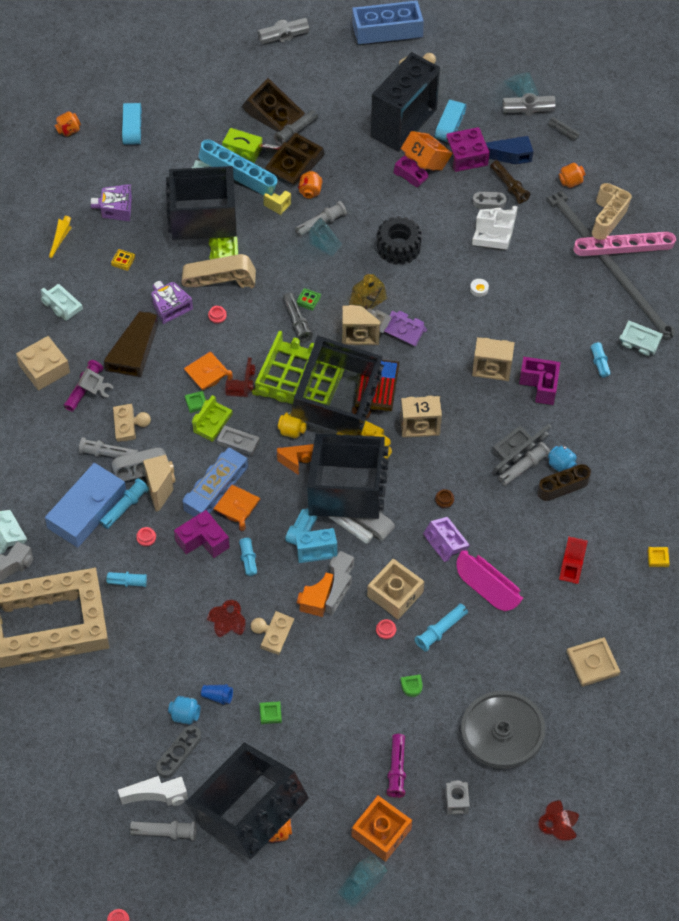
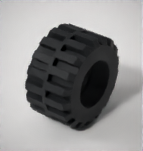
[377,216,422,265]

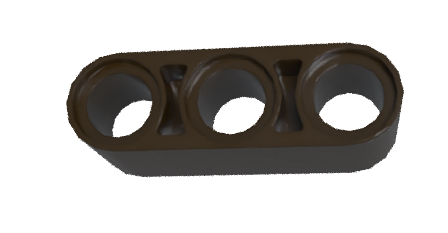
[538,464,591,501]

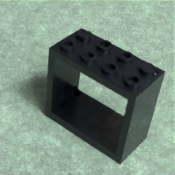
[371,52,440,152]
[166,166,237,240]
[291,335,384,435]
[307,434,389,519]
[186,742,309,860]

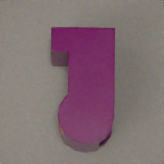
[393,155,428,187]

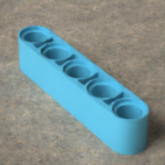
[198,140,277,196]

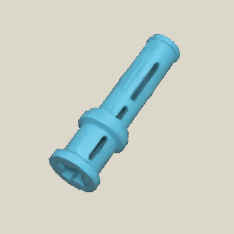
[99,478,150,529]
[414,603,468,652]

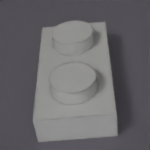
[217,425,260,456]

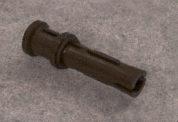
[490,160,531,204]

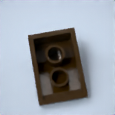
[241,78,305,132]

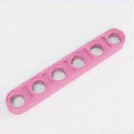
[573,232,676,256]

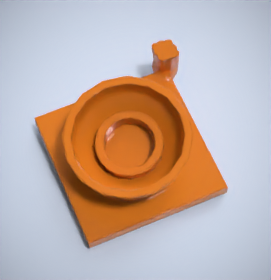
[184,351,233,391]
[213,485,261,531]

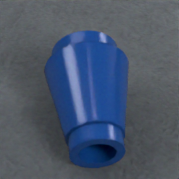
[201,684,233,705]

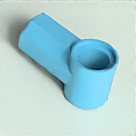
[285,508,317,546]

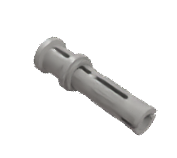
[295,201,347,237]
[79,437,138,458]
[498,442,550,486]
[130,821,197,841]

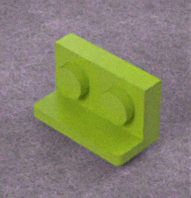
[209,237,238,260]

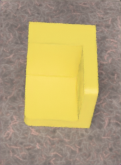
[263,190,291,215]

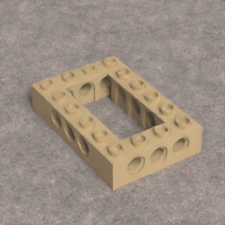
[0,568,109,668]

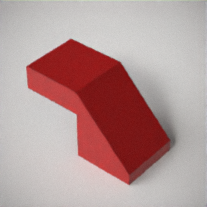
[559,536,588,584]

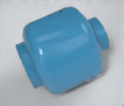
[548,446,577,472]
[168,696,200,725]

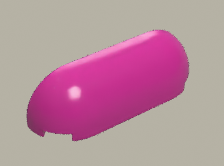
[457,551,523,611]

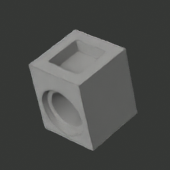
[445,780,470,815]

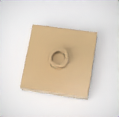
[566,637,620,687]

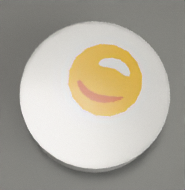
[470,279,489,297]

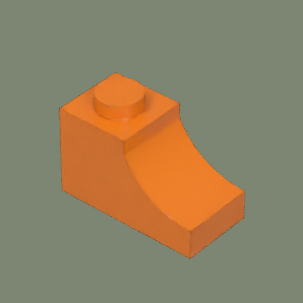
[297,572,334,617]

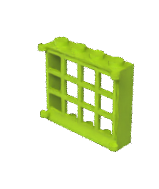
[252,331,348,406]

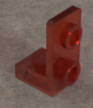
[225,357,255,397]

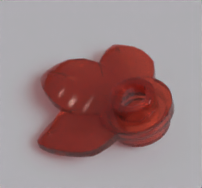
[207,600,246,637]
[538,800,579,841]

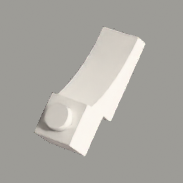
[118,776,188,806]

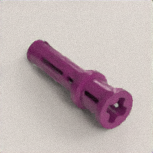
[63,360,103,412]
[386,734,406,798]

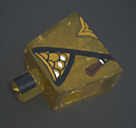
[349,274,387,310]

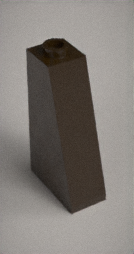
[104,311,158,378]

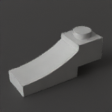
[0,541,33,582]
[325,551,354,615]

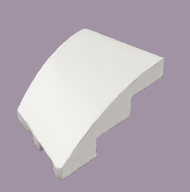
[472,206,518,249]

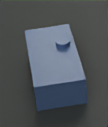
[352,1,423,44]
[45,463,126,548]

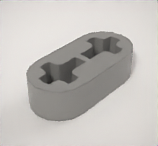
[473,192,506,209]

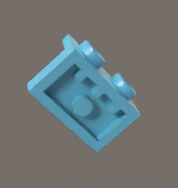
[295,528,338,563]

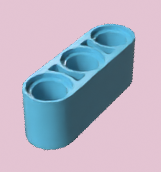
[435,100,466,142]
[122,103,142,145]

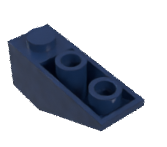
[485,136,534,165]

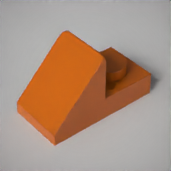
[277,444,314,475]

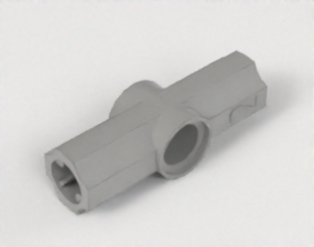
[258,18,309,44]
[503,93,555,116]

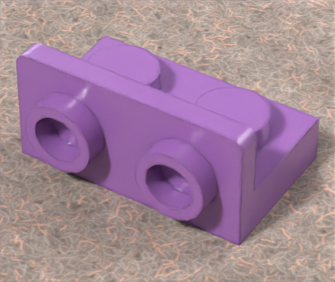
[384,311,427,347]
[423,517,470,562]

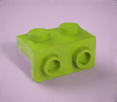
[192,395,233,442]

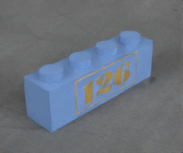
[183,447,248,517]

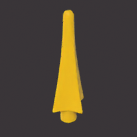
[49,216,71,258]

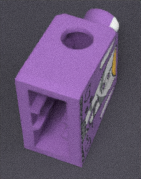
[91,185,132,221]
[151,281,193,324]

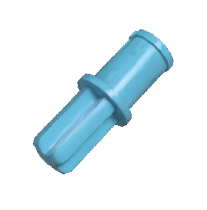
[590,342,610,378]
[239,538,257,576]
[106,572,147,587]

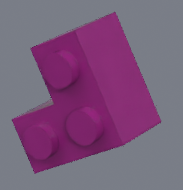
[519,356,561,405]
[174,510,230,558]

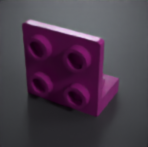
[446,127,489,172]

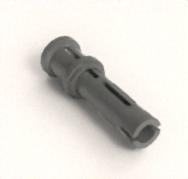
[274,110,318,146]
[283,293,313,343]

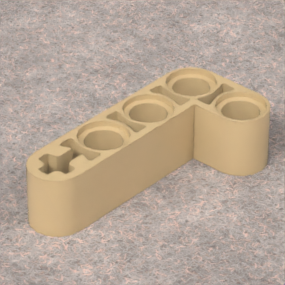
[592,183,632,240]
[182,254,256,288]

